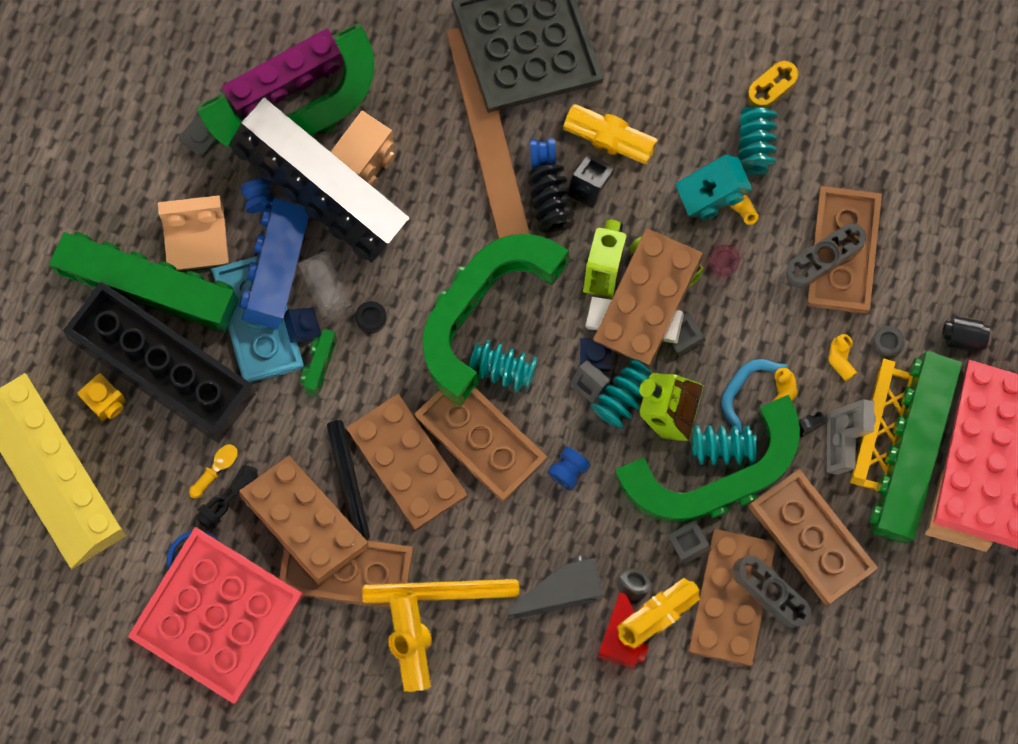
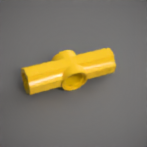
[563,104,658,165]
[618,578,700,649]
[389,590,431,692]

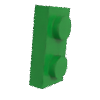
[300,329,337,397]

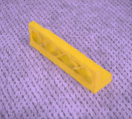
[850,359,913,490]

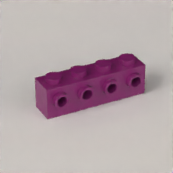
[221,28,344,120]

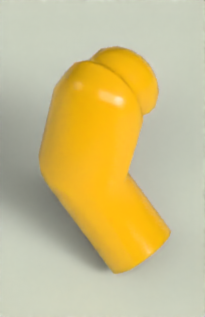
[730,195,759,225]
[773,367,798,401]

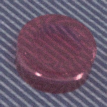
[709,245,740,277]

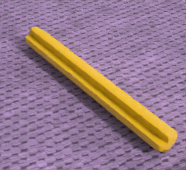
[361,579,520,603]

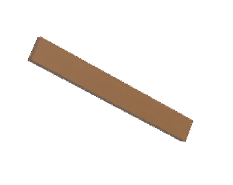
[446,27,530,239]

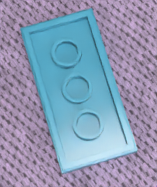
[212,256,304,383]

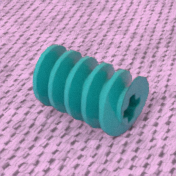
[738,107,778,175]
[469,339,537,393]
[590,359,652,429]
[691,425,757,466]

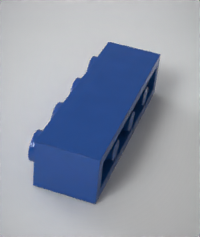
[239,198,309,330]

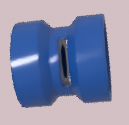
[547,447,591,491]

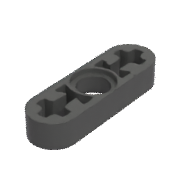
[786,224,866,288]
[732,556,811,628]

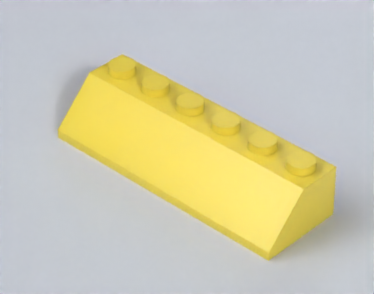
[0,373,126,570]

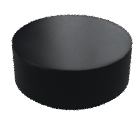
[355,301,387,333]

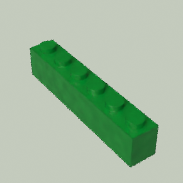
[49,232,239,334]
[869,351,962,544]

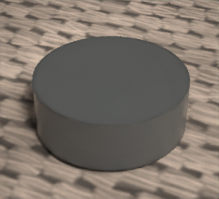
[872,326,905,358]
[617,568,651,600]

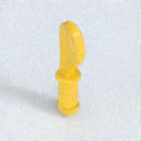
[189,444,238,498]

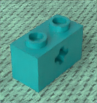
[675,154,753,220]

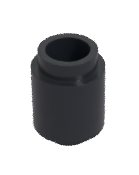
[942,316,990,352]

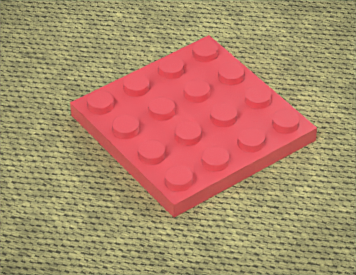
[128,527,304,704]

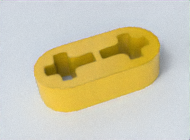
[748,61,798,109]

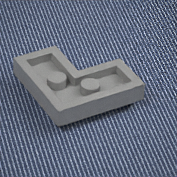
[827,399,876,474]

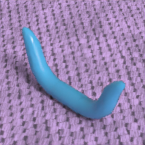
[721,359,788,435]

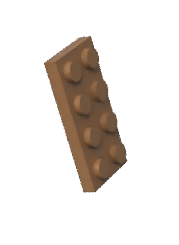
[807,186,882,314]
[593,228,704,367]
[414,388,548,503]
[346,394,468,532]
[239,456,368,585]
[749,469,878,607]
[688,529,776,667]
[279,540,414,610]

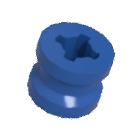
[530,138,556,169]
[240,179,274,214]

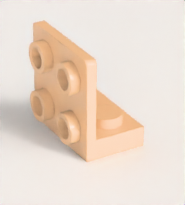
[158,195,229,271]

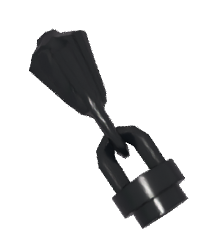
[195,464,258,530]

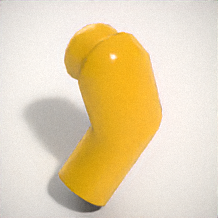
[828,334,858,382]

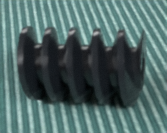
[528,165,575,233]

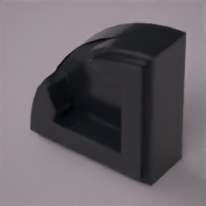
[799,412,828,438]

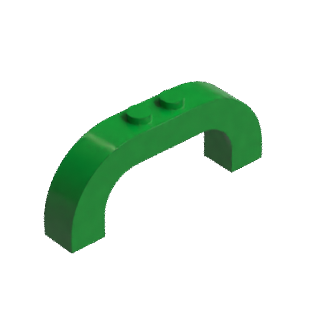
[196,22,374,149]
[422,234,570,407]
[614,394,800,523]

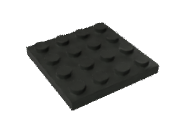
[451,0,604,113]

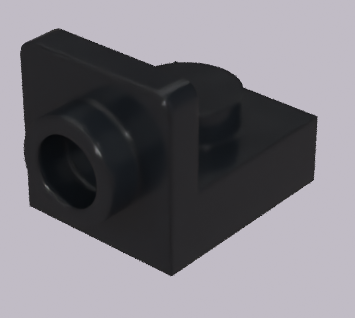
[568,153,616,208]

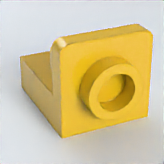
[77,373,126,422]

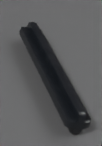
[327,420,370,540]

